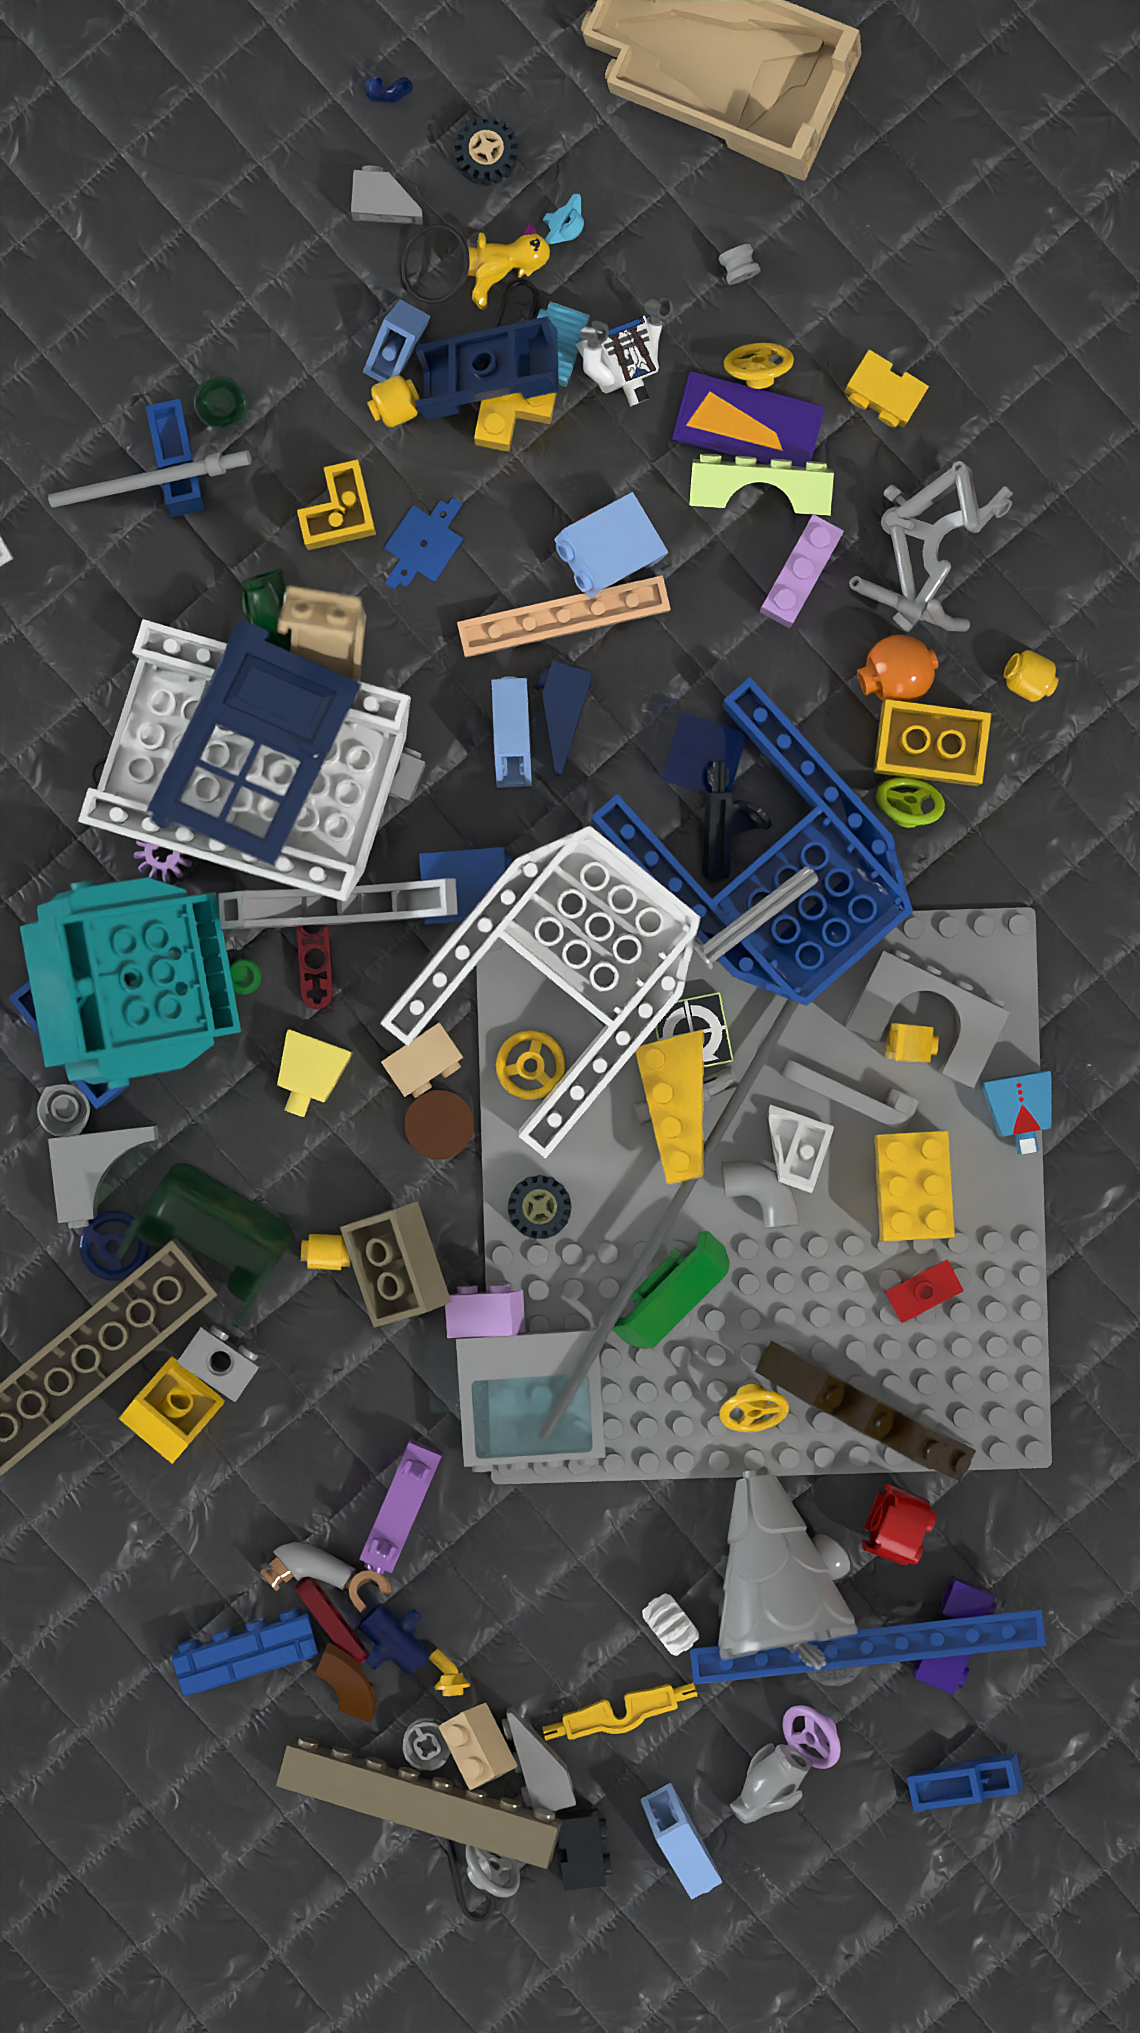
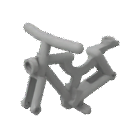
[849,461,1013,632]

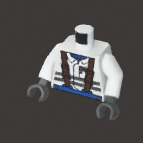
[576,297,673,407]

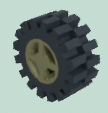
[508,1175,571,1239]

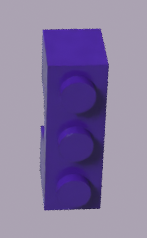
[911,1575,997,1695]

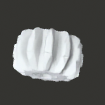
[642,1593,699,1656]

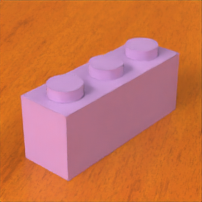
[759,514,844,629]

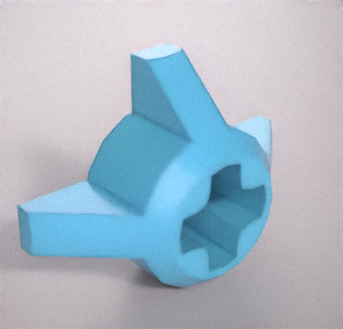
[542,194,584,244]

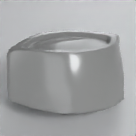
[37,1084,90,1137]

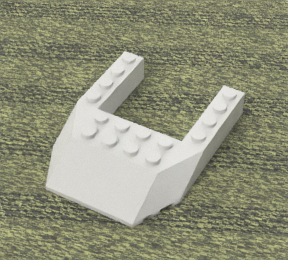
[380,826,700,1159]

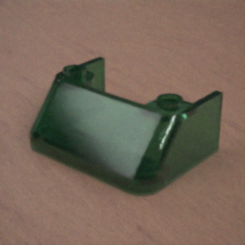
[116,1163,294,1328]

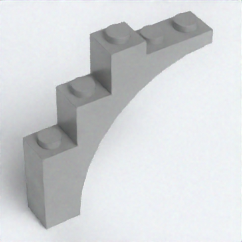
[219,879,457,929]

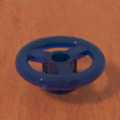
[79,1211,149,1281]

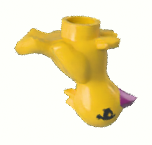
[467,223,550,310]

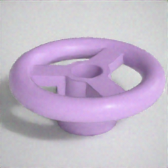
[783,1705,841,1769]

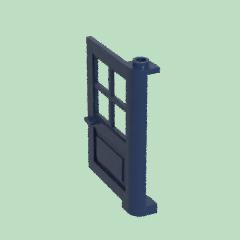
[146,620,361,867]

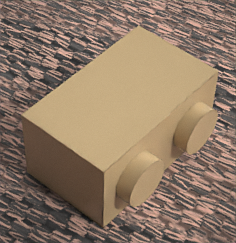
[381,1022,463,1098]
[438,1703,518,1791]

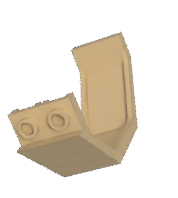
[279,586,366,682]

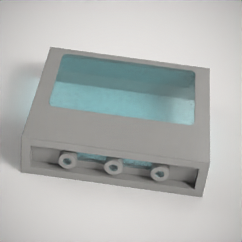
[456,1327,606,1472]

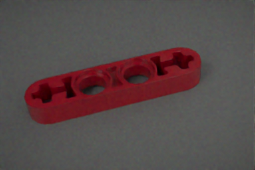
[294,886,334,1009]

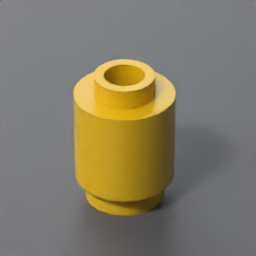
[301,1234,351,1270]

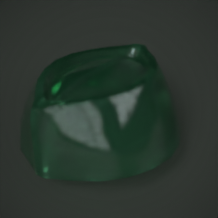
[194,376,248,429]

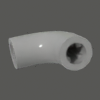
[721,1161,799,1229]

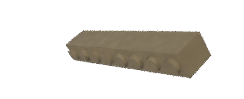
[276,1736,562,1869]

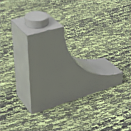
[48,1125,159,1229]

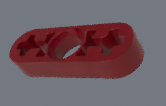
[295,1577,370,1665]

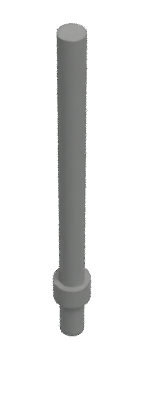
[48,450,251,508]

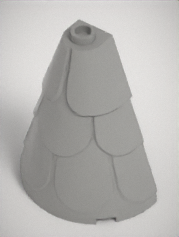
[718,1469,858,1660]

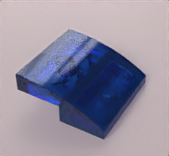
[661,712,747,795]

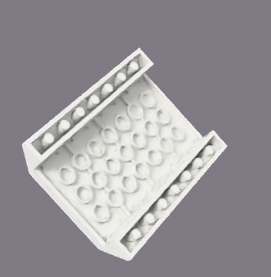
[78,620,411,902]

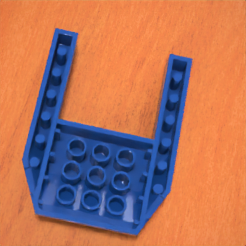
[591,677,913,1006]

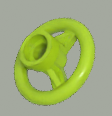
[876,777,945,828]

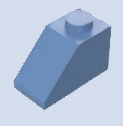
[363,299,430,382]

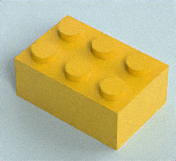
[873,699,991,786]
[874,1131,955,1241]

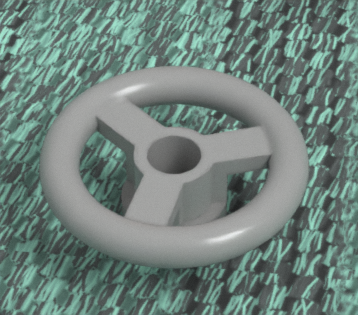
[466,1845,520,1898]

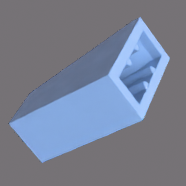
[492,676,532,788]
[640,1783,723,1899]

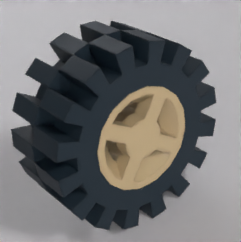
[455,116,518,186]

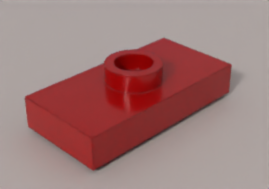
[884,1259,964,1323]

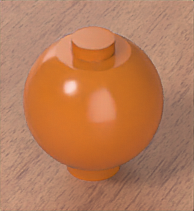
[857,635,938,703]

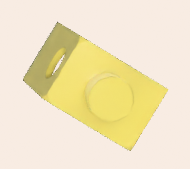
[277,1029,353,1117]

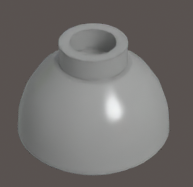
[811,1534,850,1580]

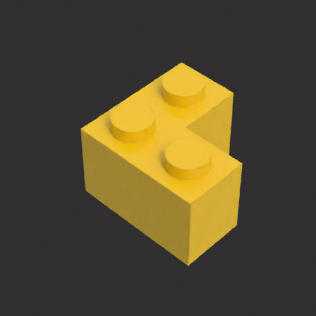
[474,392,557,452]
[297,460,376,550]

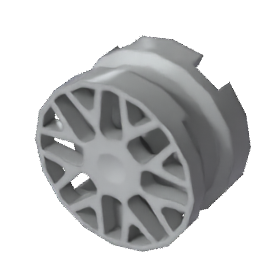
[403,1716,451,1771]

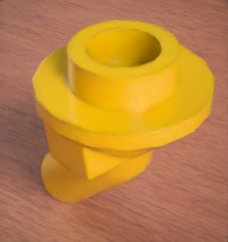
[429,1649,470,1696]

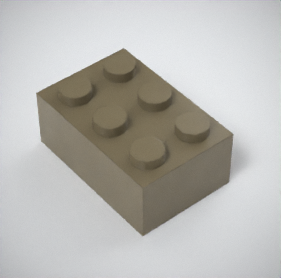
[340,1201,451,1328]

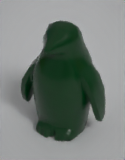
[241,569,292,652]

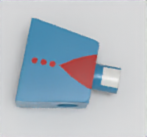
[980,1070,1051,1155]

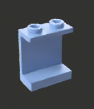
[554,492,669,600]

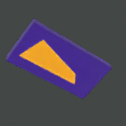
[672,371,825,467]

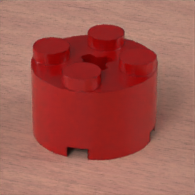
[862,1484,937,1566]

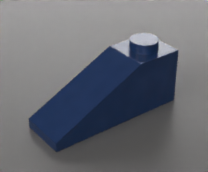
[538,660,593,776]

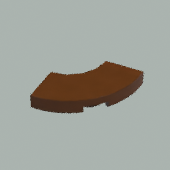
[315,1643,377,1723]

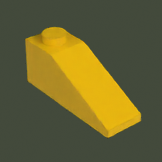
[885,1023,939,1062]

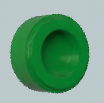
[229,959,262,994]

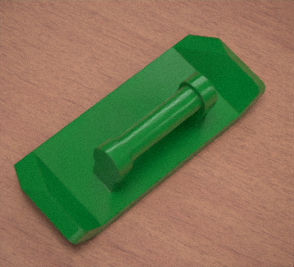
[612,1231,730,1349]

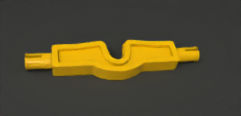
[542,1682,698,1741]

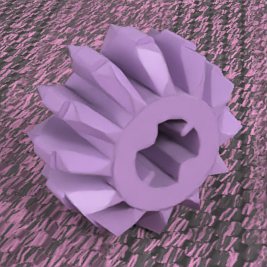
[134,840,193,883]

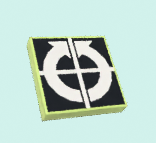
[655,992,734,1067]

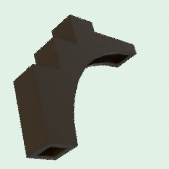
[755,1340,976,1481]

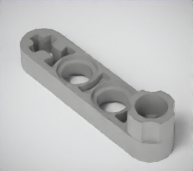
[781,1059,920,1133]

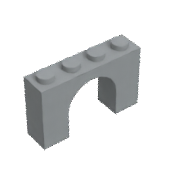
[843,948,1011,1089]

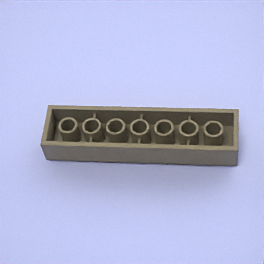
[0,1238,221,1476]

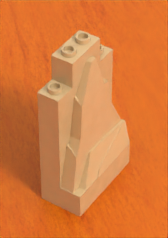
[581,0,862,181]

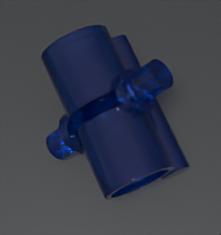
[357,1603,431,1676]

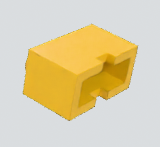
[844,350,929,428]

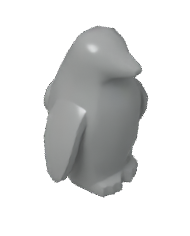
[730,1743,813,1824]

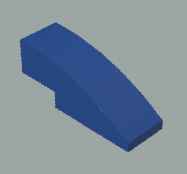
[146,398,205,518]
[906,1752,1024,1811]

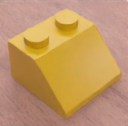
[119,1356,225,1464]

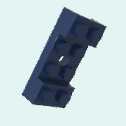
[416,316,559,420]

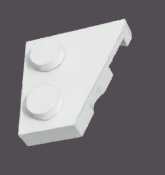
[767,1104,834,1193]

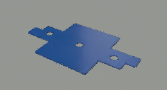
[384,498,463,589]

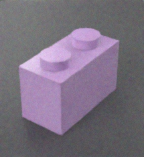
[445,1284,526,1338]

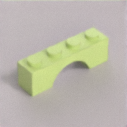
[689,454,834,516]

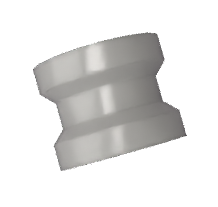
[718,244,761,285]

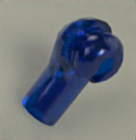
[364,76,413,103]

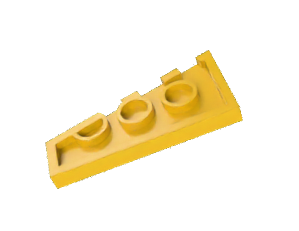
[635,1030,704,1185]

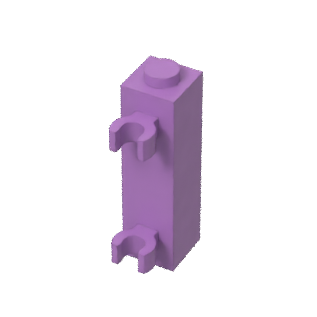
[359,1438,443,1575]

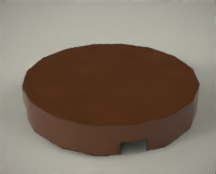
[405,1090,474,1159]

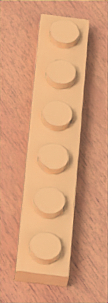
[457,575,671,658]

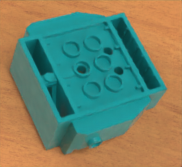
[20,878,241,1089]

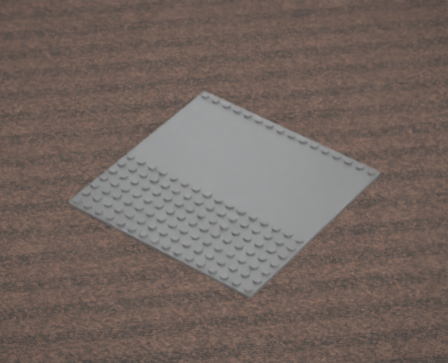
[476,907,1052,1484]

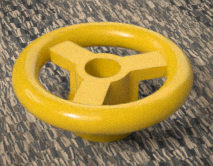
[724,343,794,389]
[496,1030,566,1100]
[719,1384,789,1432]

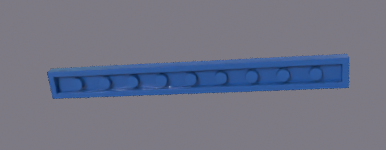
[690,1610,1047,1685]

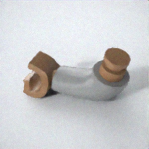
[260,1542,392,1614]

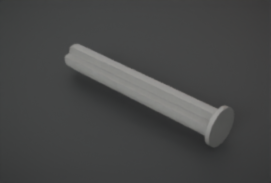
[693,866,818,970]

